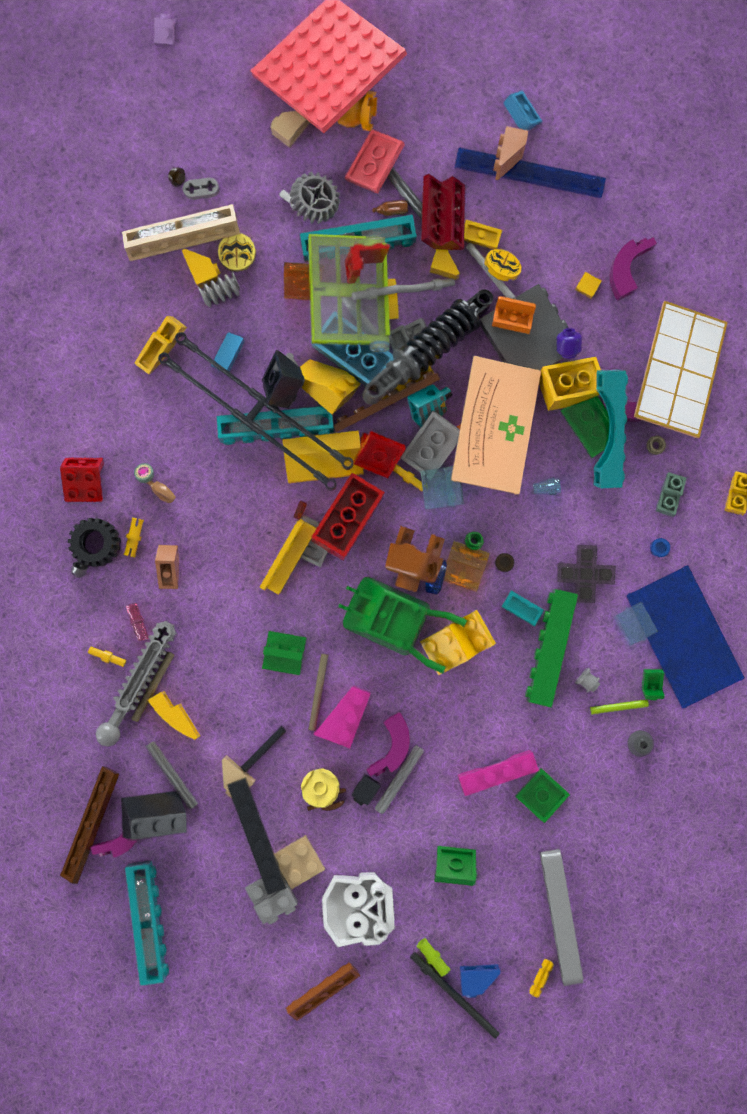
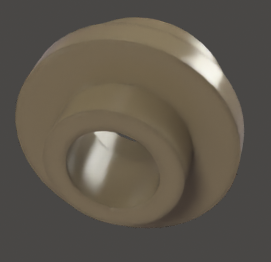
[646,436,666,455]

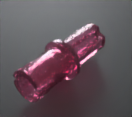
[126,603,148,641]

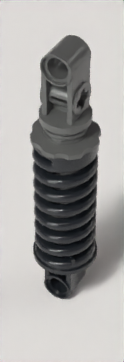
[363,289,493,405]

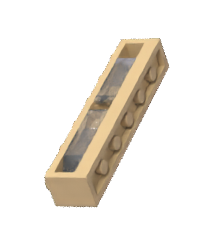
[122,204,240,261]

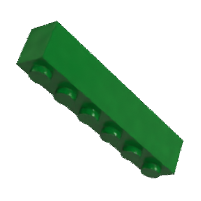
[525,589,578,708]

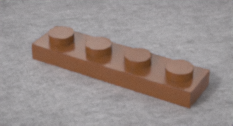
[286,962,361,1021]

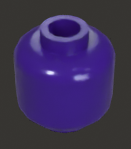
[556,328,582,359]

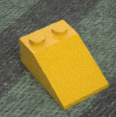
[539,357,601,411]
[300,359,361,414]

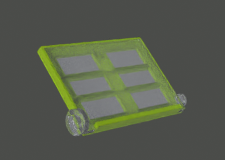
[308,232,390,352]

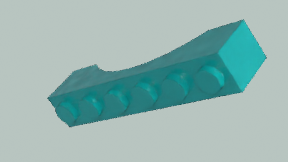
[593,370,628,488]

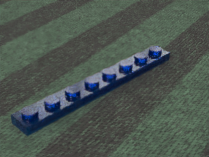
[454,147,606,198]

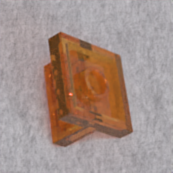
[284,262,324,301]

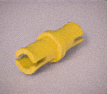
[123,517,144,557]

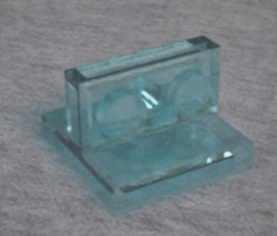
[421,466,464,510]

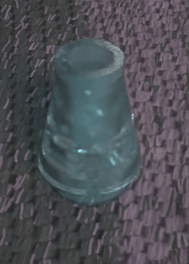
[533,477,561,496]

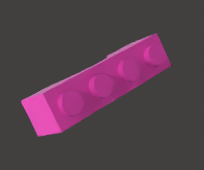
[458,750,539,796]

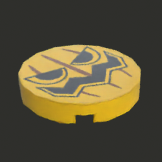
[484,249,522,281]

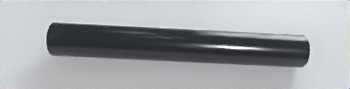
[241,726,287,772]

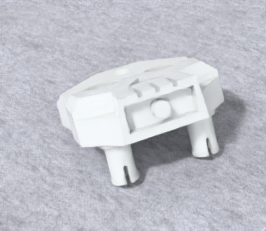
[322,872,395,947]

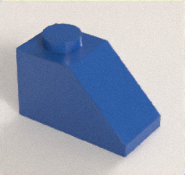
[460,964,500,998]

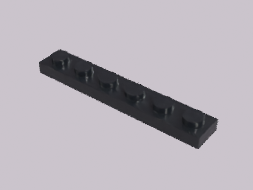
[227,777,287,895]

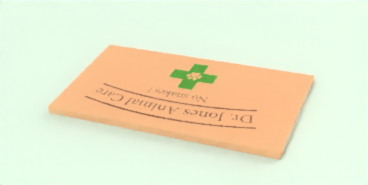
[451,356,541,495]

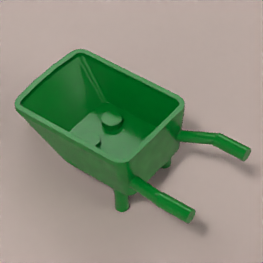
[338,577,467,674]

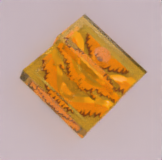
[440,541,490,592]

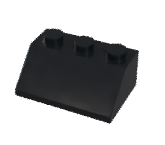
[121,791,187,840]

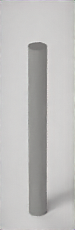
[466,243,516,299]

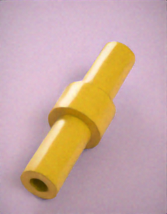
[393,465,426,491]
[88,646,127,667]

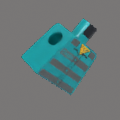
[407,384,453,428]

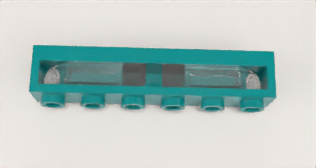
[300,215,417,262]
[216,406,334,445]
[125,860,169,986]

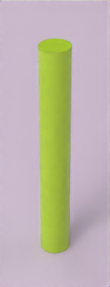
[590,699,649,715]

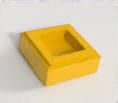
[575,272,601,299]

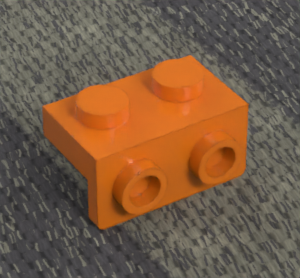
[492,296,536,334]

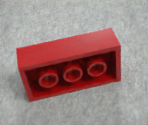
[311,473,385,561]

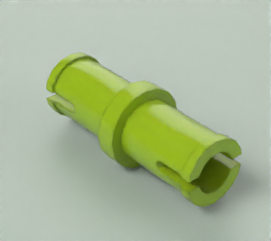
[416,938,450,977]

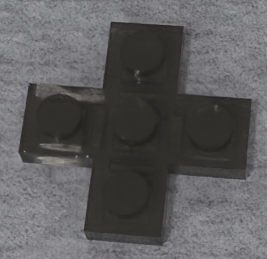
[557,545,616,603]

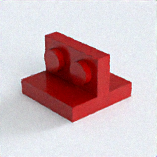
[354,431,406,478]

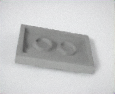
[401,411,460,480]

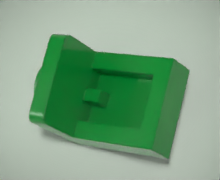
[642,669,665,701]

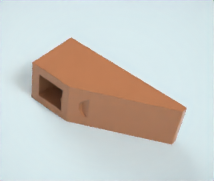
[493,126,528,180]

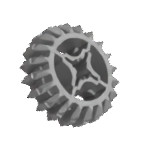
[289,171,340,224]

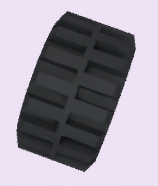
[68,518,121,567]

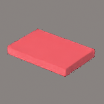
[345,129,405,194]

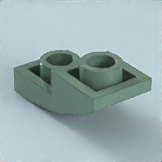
[655,472,686,517]

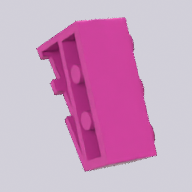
[314,686,371,748]

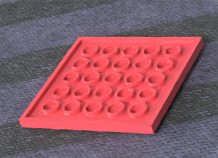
[251,0,407,133]

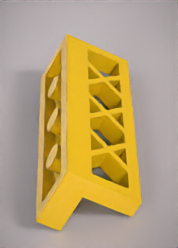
[259,519,316,595]

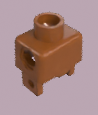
[385,526,445,592]

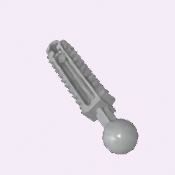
[96,621,177,747]

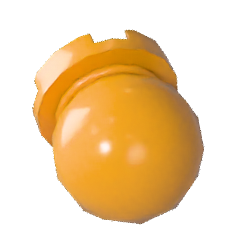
[337,91,378,131]

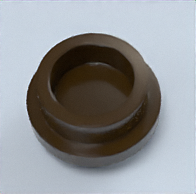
[168,167,185,187]
[495,553,514,572]

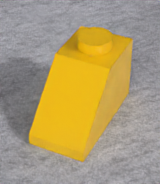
[181,249,221,289]

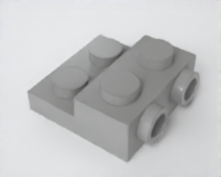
[245,874,298,925]

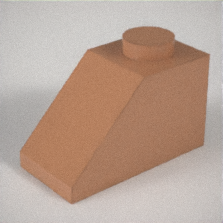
[155,545,179,589]

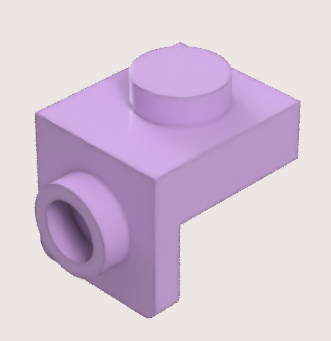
[154,14,177,45]

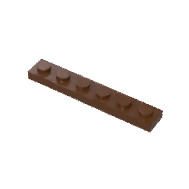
[333,371,441,432]
[60,766,120,884]

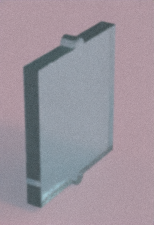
[614,602,658,646]

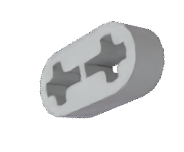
[183,178,219,200]

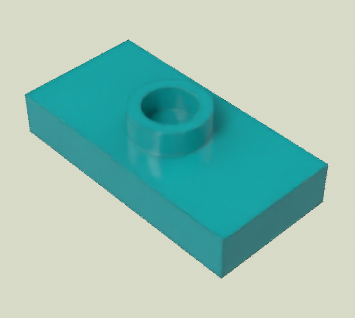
[501,590,544,627]

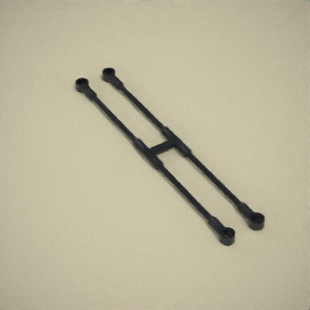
[158,332,353,491]

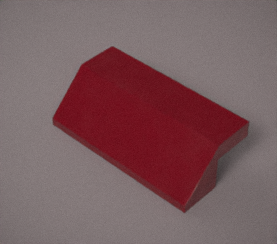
[421,173,465,250]

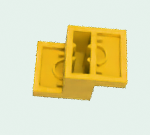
[420,610,496,675]

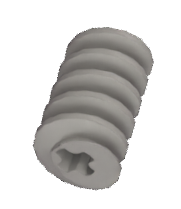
[198,272,240,308]

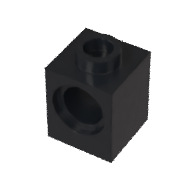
[352,773,381,806]

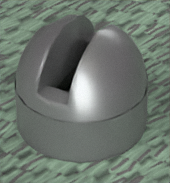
[71,562,88,578]

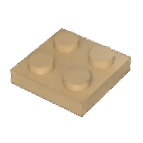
[275,835,325,890]

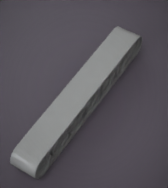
[540,849,583,986]

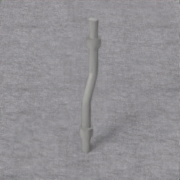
[352,278,455,300]

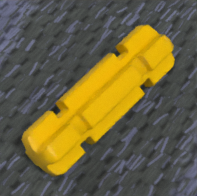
[529,959,554,998]

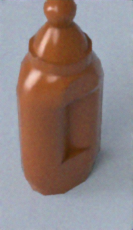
[372,200,408,216]

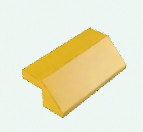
[282,430,364,484]

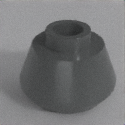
[627,730,654,757]

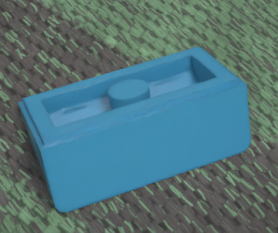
[503,91,542,131]
[211,332,245,372]

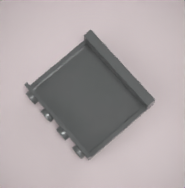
[480,284,568,371]

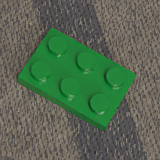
[560,396,610,458]

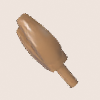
[147,481,176,503]

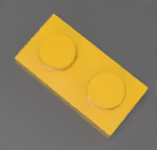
[464,220,502,249]

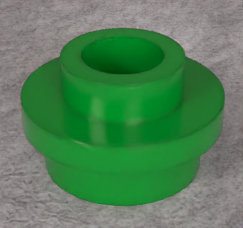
[465,532,484,550]

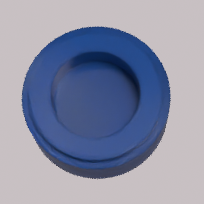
[650,538,670,557]

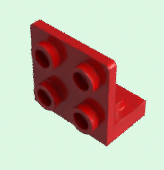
[345,243,390,284]
[60,458,104,502]

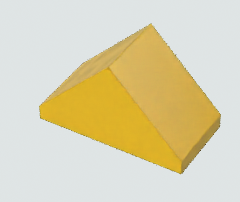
[430,249,460,280]

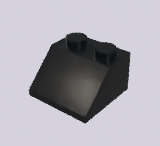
[262,350,304,409]

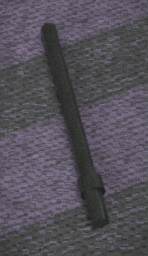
[410,952,500,1039]

